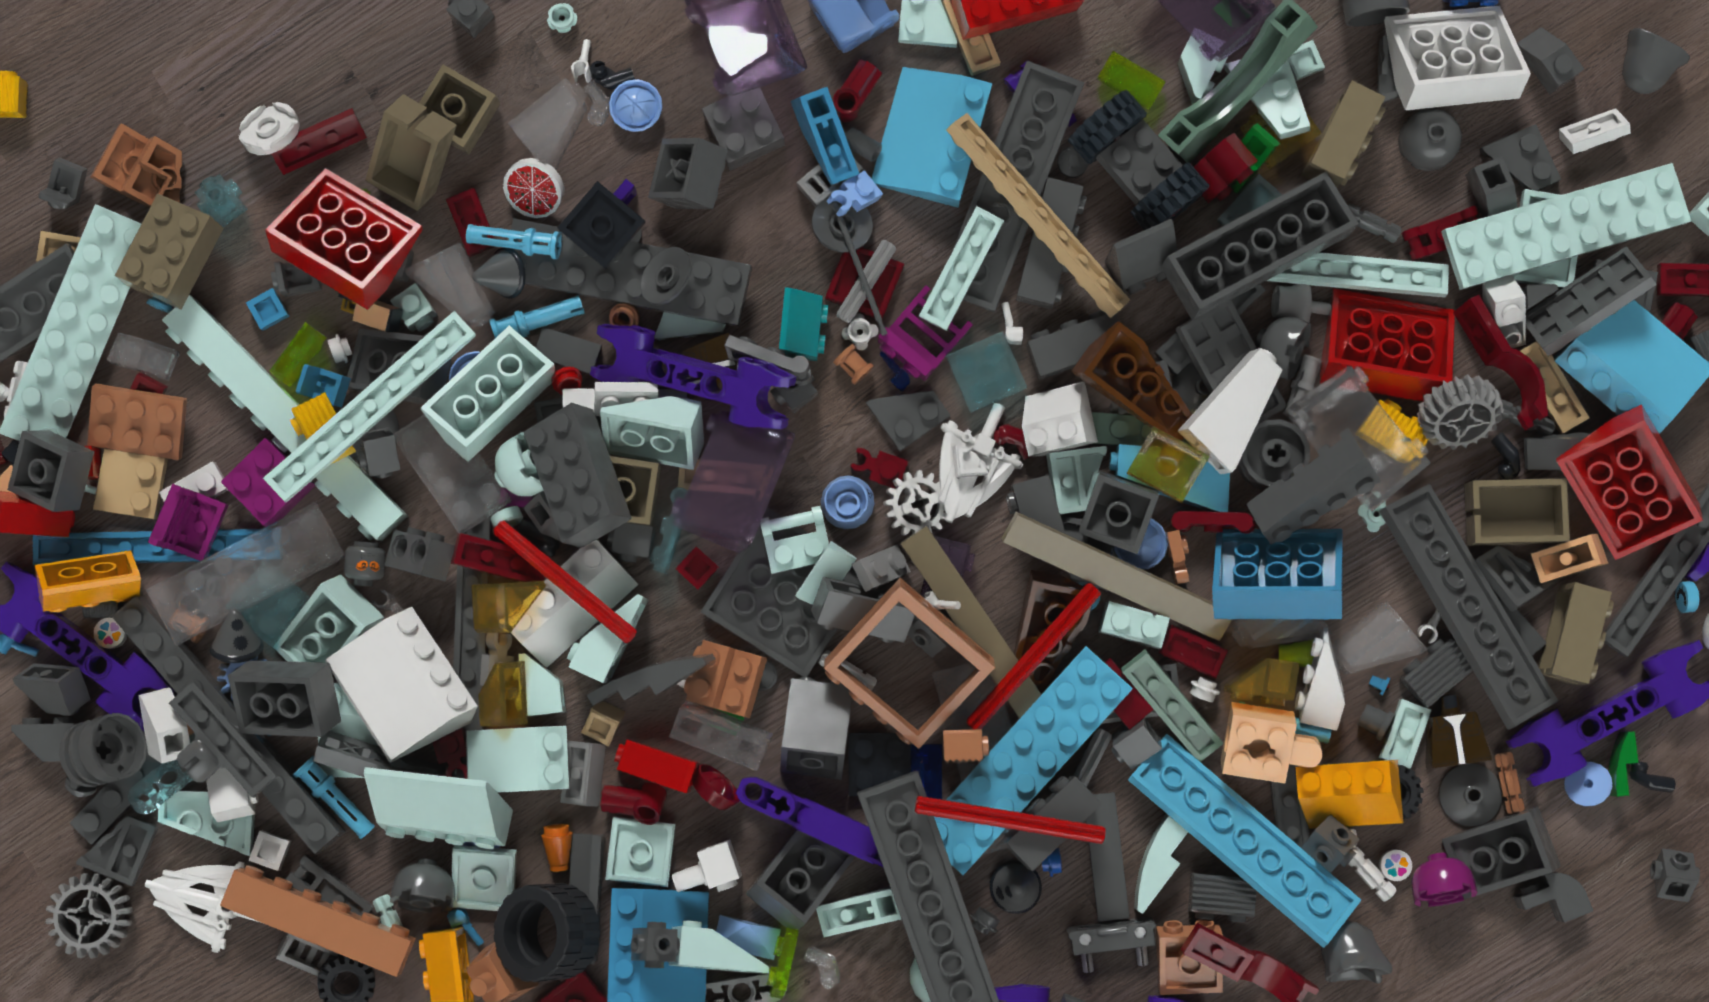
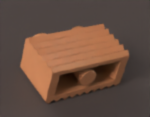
[943,729,989,764]

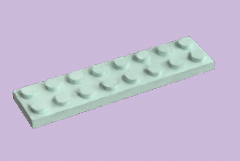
[1441,163,1691,290]
[0,204,142,441]

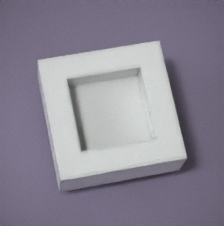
[248,830,291,871]

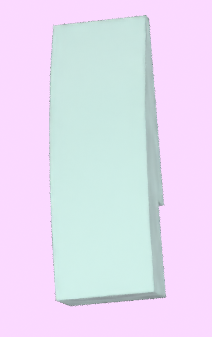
[1134,814,1188,914]

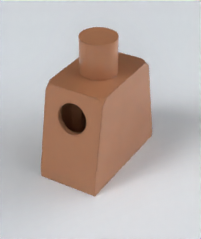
[467,942,539,1002]

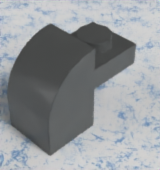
[1513,872,1593,923]

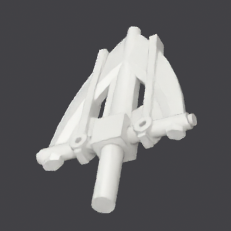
[938,403,1023,523]
[145,861,264,953]

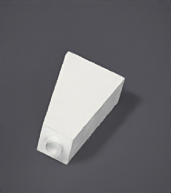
[1178,348,1282,474]

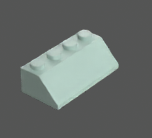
[421,325,555,462]

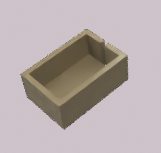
[1301,80,1386,188]
[365,94,457,211]
[114,194,224,310]
[1464,478,1570,546]
[1538,582,1614,685]

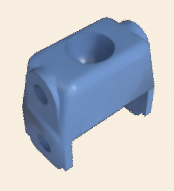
[808,0,899,53]

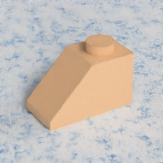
[1531,534,1608,583]

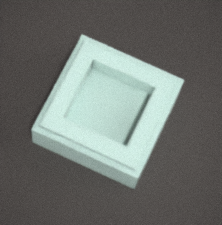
[1288,40,1325,82]

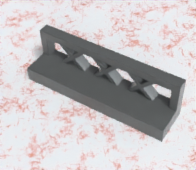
[313,731,445,777]
[569,833,605,964]

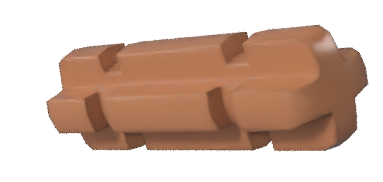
[1494,752,1525,814]

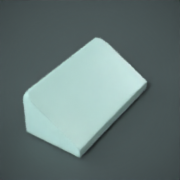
[795,541,857,605]

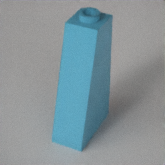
[1109,444,1230,512]

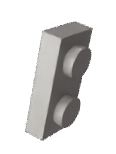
[852,544,911,592]

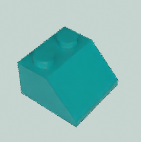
[779,287,829,361]

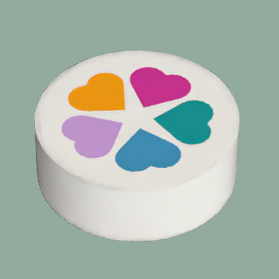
[94,617,127,649]
[1379,849,1412,881]

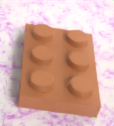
[87,384,187,460]

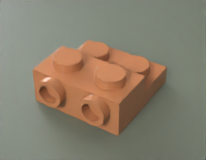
[684,640,767,718]
[1156,919,1223,995]

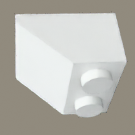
[1022,382,1098,456]

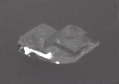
[107,333,180,381]

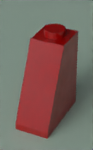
[0,491,75,537]
[614,739,700,794]

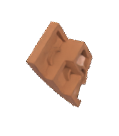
[90,123,182,208]

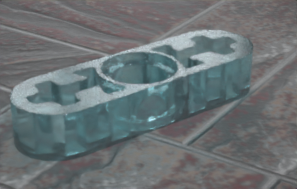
[128,742,193,814]

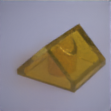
[1127,426,1210,503]
[472,581,546,633]

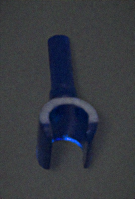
[879,351,911,391]

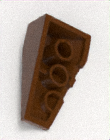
[1071,322,1192,446]
[1014,570,1092,695]

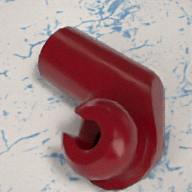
[993,424,1033,461]

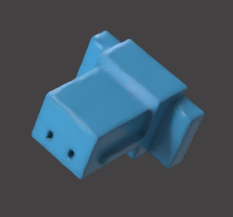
[1369,675,1390,696]

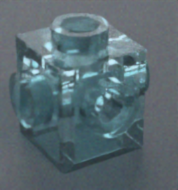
[194,174,248,227]

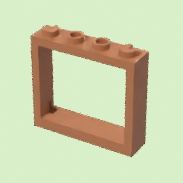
[824,578,995,749]

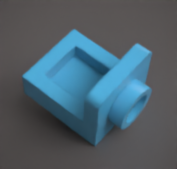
[296,364,351,408]

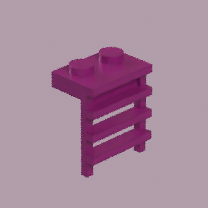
[878,285,973,382]
[148,483,229,563]

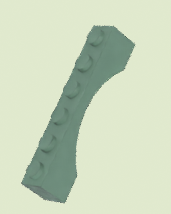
[1158,0,1318,163]

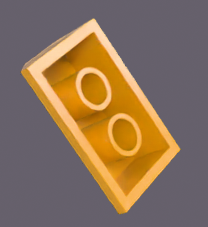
[35,550,141,613]
[1295,759,1404,829]
[419,927,474,1002]

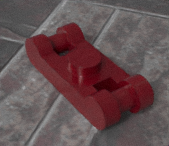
[1401,206,1479,261]
[1171,511,1256,534]

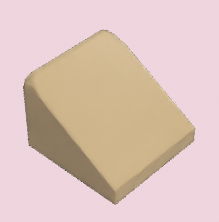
[581,701,625,747]

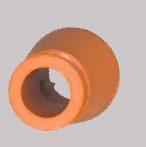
[541,824,572,872]

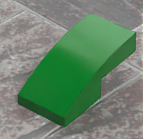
[1231,123,1280,194]
[1608,731,1639,797]

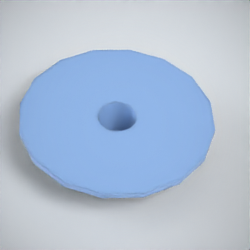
[1564,762,1613,807]

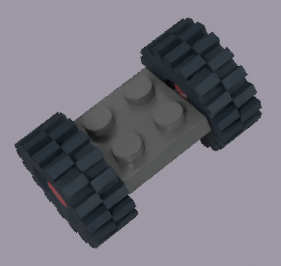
[1068,90,1209,230]

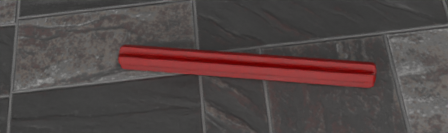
[493,521,637,643]
[966,583,1101,730]
[915,796,1106,844]

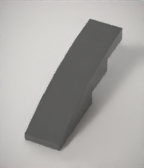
[587,654,715,705]

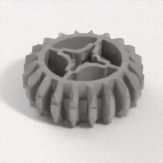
[1417,374,1504,450]
[45,873,133,959]

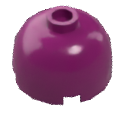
[1411,853,1478,907]

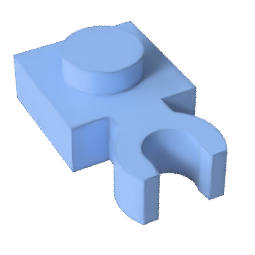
[826,170,883,217]

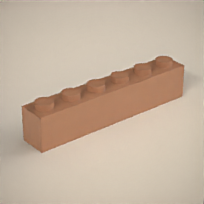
[220,865,416,977]

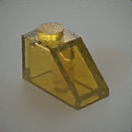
[478,661,528,726]

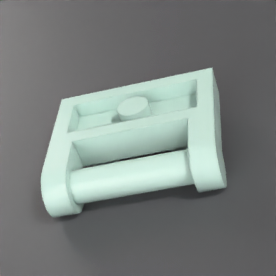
[760,506,829,574]

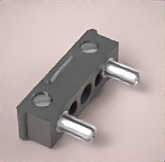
[1066,917,1156,973]

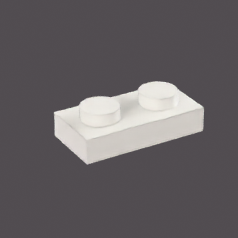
[1559,108,1631,154]
[159,461,228,502]

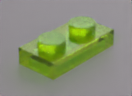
[1097,51,1166,110]
[269,322,327,387]
[766,928,799,999]

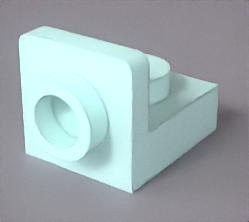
[390,283,438,332]

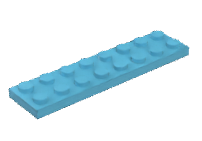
[934,646,1133,875]
[1128,734,1362,948]

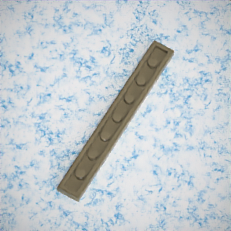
[1001,512,1232,641]
[901,526,1041,718]

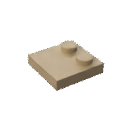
[93,449,168,520]

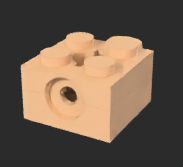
[1221,702,1322,784]

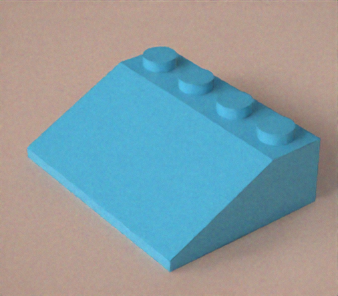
[871,67,992,208]
[1554,300,1709,434]

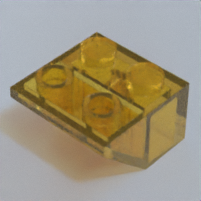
[1222,658,1299,707]

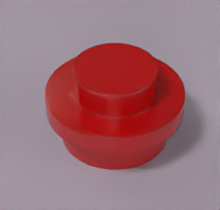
[551,367,583,395]

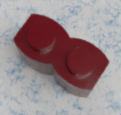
[1194,133,1258,204]

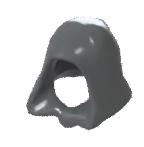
[1622,28,1690,94]
[1320,920,1393,984]

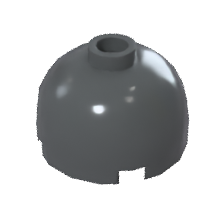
[1398,108,1462,171]
[1256,316,1312,380]
[390,859,454,913]

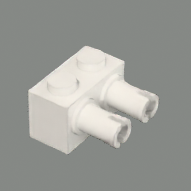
[672,840,742,892]

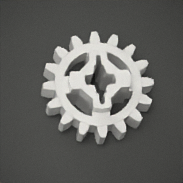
[883,470,946,536]

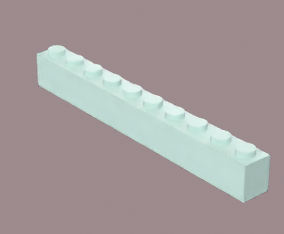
[162,295,408,542]

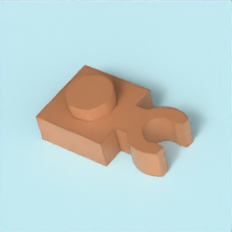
[1165,530,1190,584]

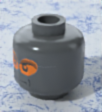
[344,541,386,586]

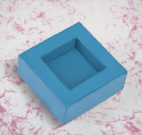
[246,288,290,331]

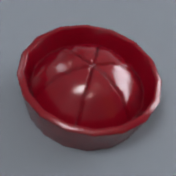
[692,764,740,810]

